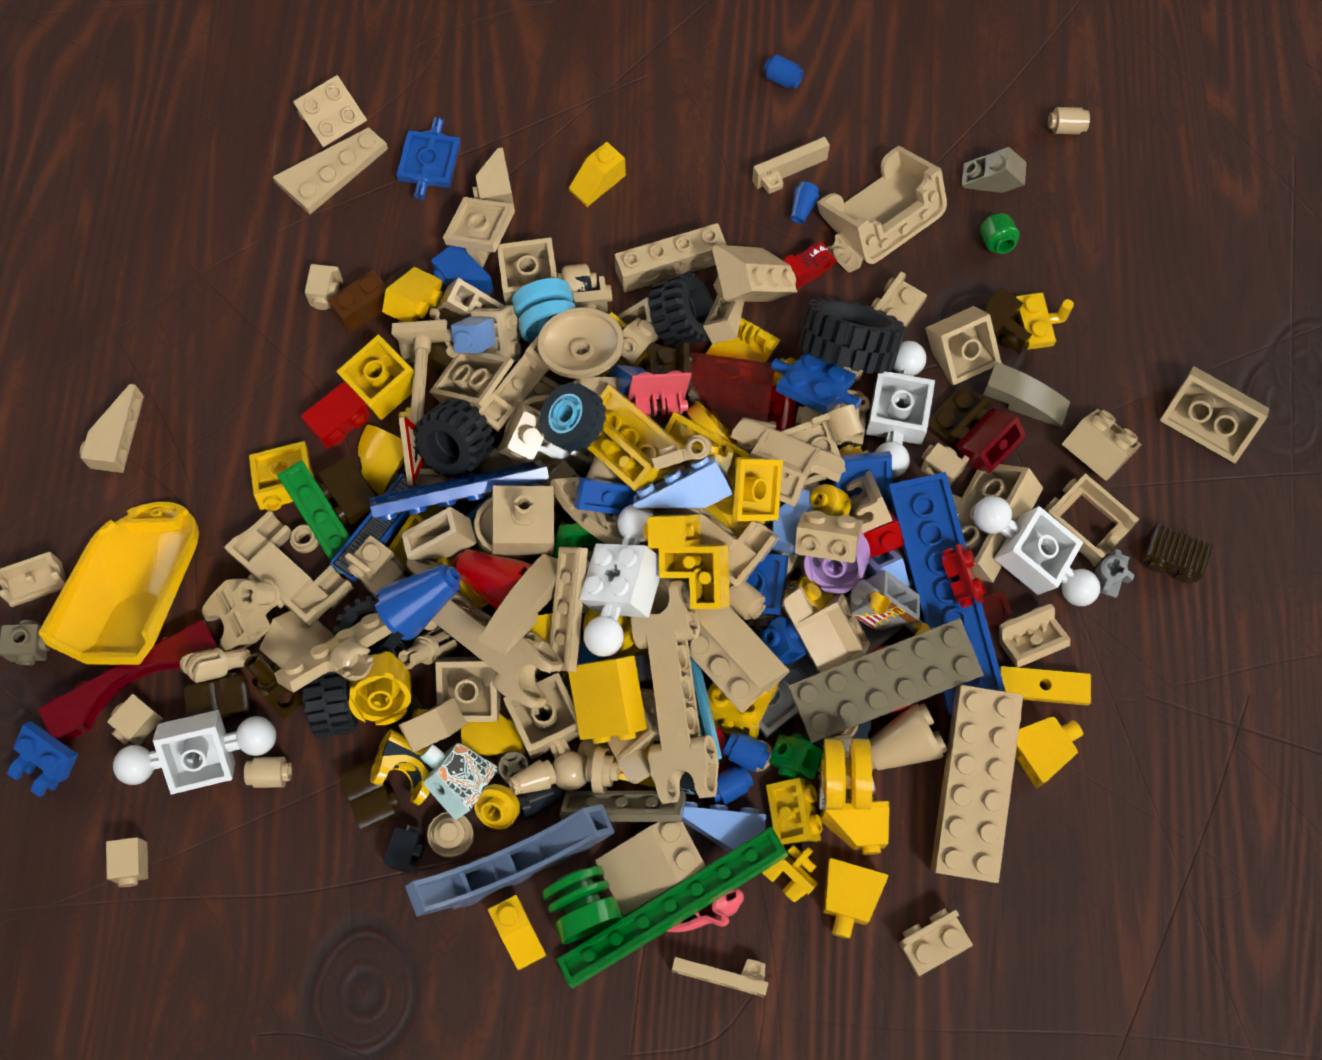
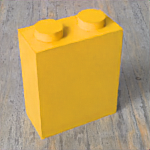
[568,655,647,744]

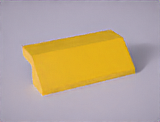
[588,384,685,491]

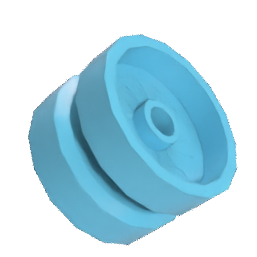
[512,278,577,343]

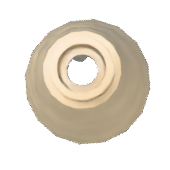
[869,702,948,771]

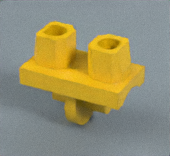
[762,845,819,902]

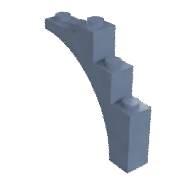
[405,804,615,917]

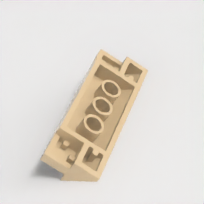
[654,578,790,713]

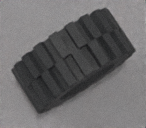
[798,298,906,374]

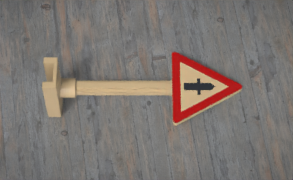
[391,319,452,486]

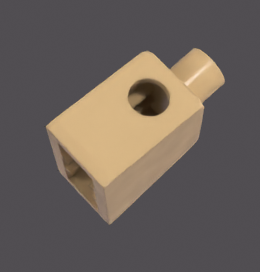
[497,402,544,463]

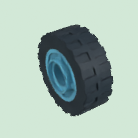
[539,382,606,452]

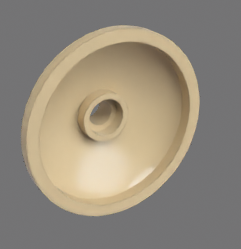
[538,308,624,379]

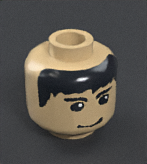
[558,264,598,301]

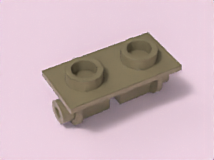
[538,438,594,474]

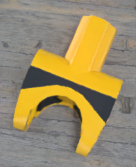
[370,709,433,806]

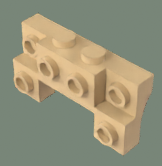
[650,464,780,588]
[224,510,354,627]

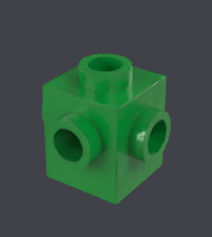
[769,733,824,780]

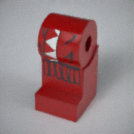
[783,242,837,290]

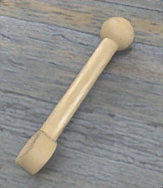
[429,308,458,358]

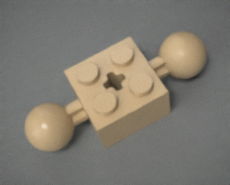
[503,668,587,791]

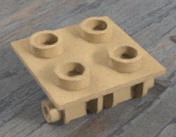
[293,75,367,147]

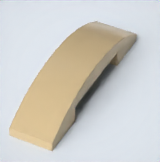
[479,333,549,432]

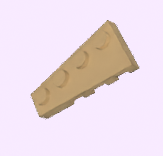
[272,127,388,214]

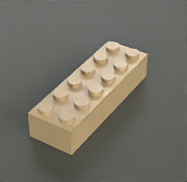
[931,685,1023,883]

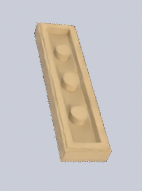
[550,547,588,672]

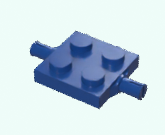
[397,117,461,200]
[771,352,862,414]

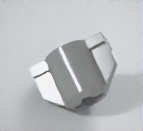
[1095,549,1134,598]

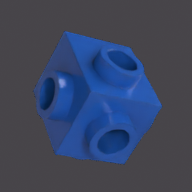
[759,616,808,665]

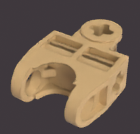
[202,578,280,652]

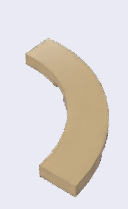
[550,477,659,556]

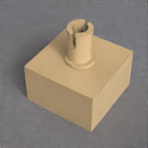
[492,486,554,555]

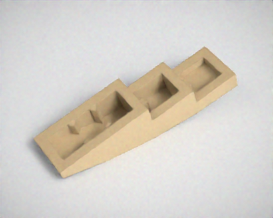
[478,553,558,655]

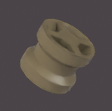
[498,752,529,785]

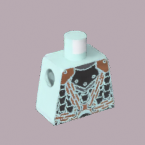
[420,743,499,820]

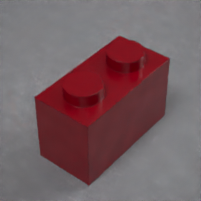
[956,408,1026,474]

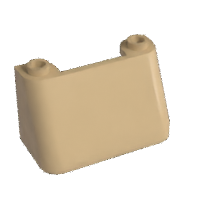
[817,146,947,264]

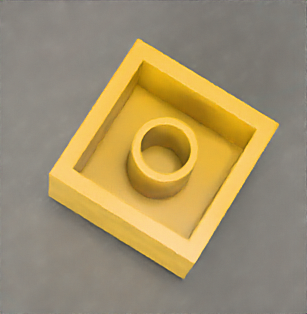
[336,334,414,420]

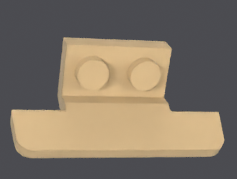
[730,419,845,507]
[782,586,870,673]
[607,688,660,784]

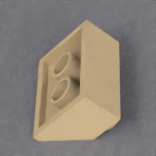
[712,245,797,302]
[1160,366,1269,463]

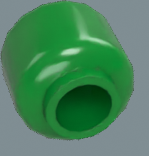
[980,213,1020,254]

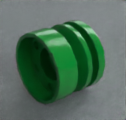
[541,866,623,945]

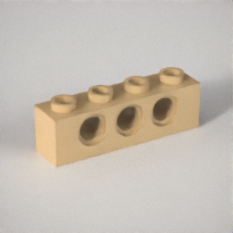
[615,223,727,293]

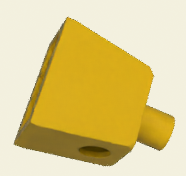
[1015,717,1083,789]
[823,858,888,939]

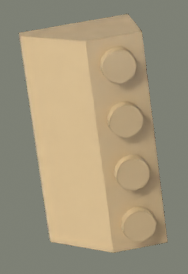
[956,464,1043,582]

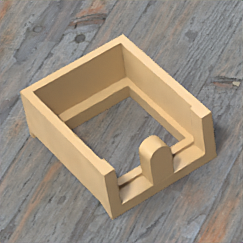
[1044,473,1139,567]

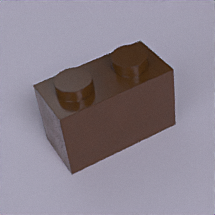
[328,270,388,335]

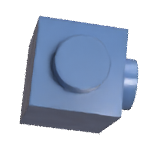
[451,317,496,353]

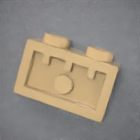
[871,271,927,327]
[471,305,521,362]
[898,908,973,977]

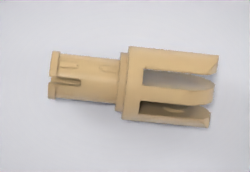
[398,627,457,669]
[180,647,251,683]

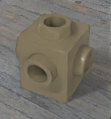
[0,620,51,665]

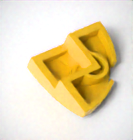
[358,424,404,496]
[461,713,526,757]

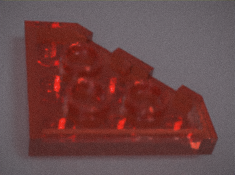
[689,352,774,443]

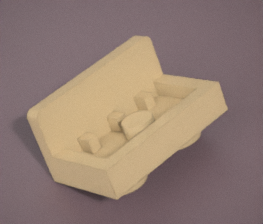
[795,511,863,563]
[999,604,1070,668]

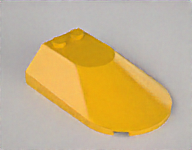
[39,502,199,665]

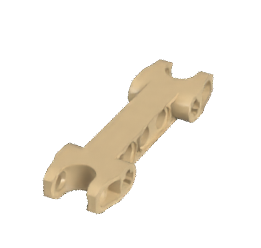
[407,559,563,709]
[631,580,719,804]

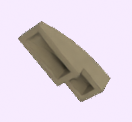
[983,362,1070,428]

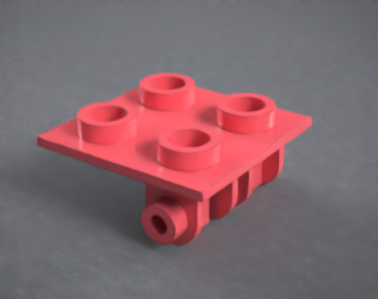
[628,371,691,416]

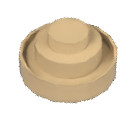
[585,747,620,794]
[427,812,474,859]

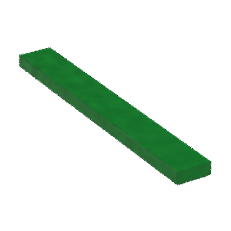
[556,827,789,989]

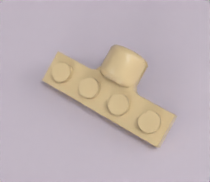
[274,613,392,693]

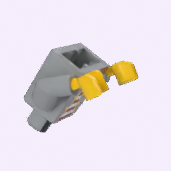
[850,571,931,636]

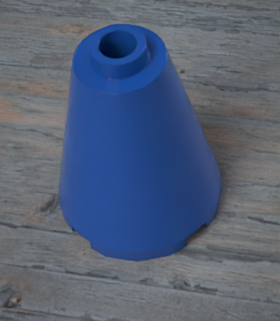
[375,564,461,640]

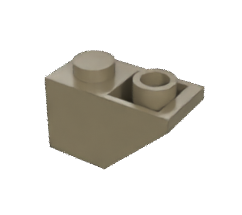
[962,147,1027,193]

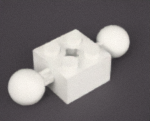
[866,341,935,478]
[973,496,1100,606]
[579,504,660,657]
[113,710,276,794]

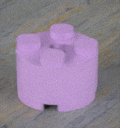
[804,531,870,594]

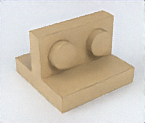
[443,197,515,267]

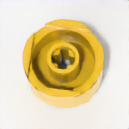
[349,651,411,725]

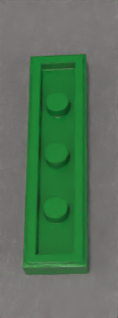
[277,460,350,574]

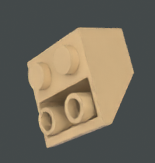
[1062,409,1142,481]

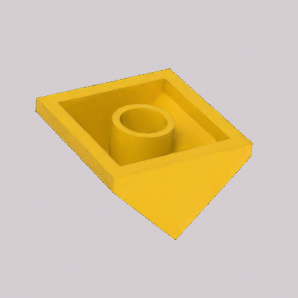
[731,457,783,521]

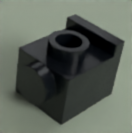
[383,825,425,876]

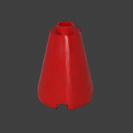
[453,549,533,610]

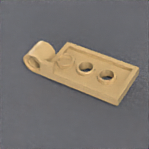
[740,404,864,487]

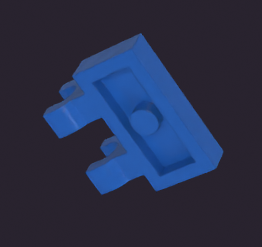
[7,721,78,797]

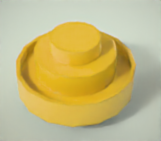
[474,784,520,830]

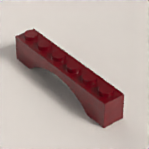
[38,619,220,745]

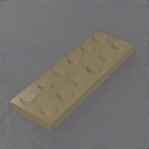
[788,618,984,743]

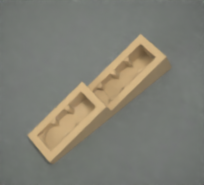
[703,276,744,344]

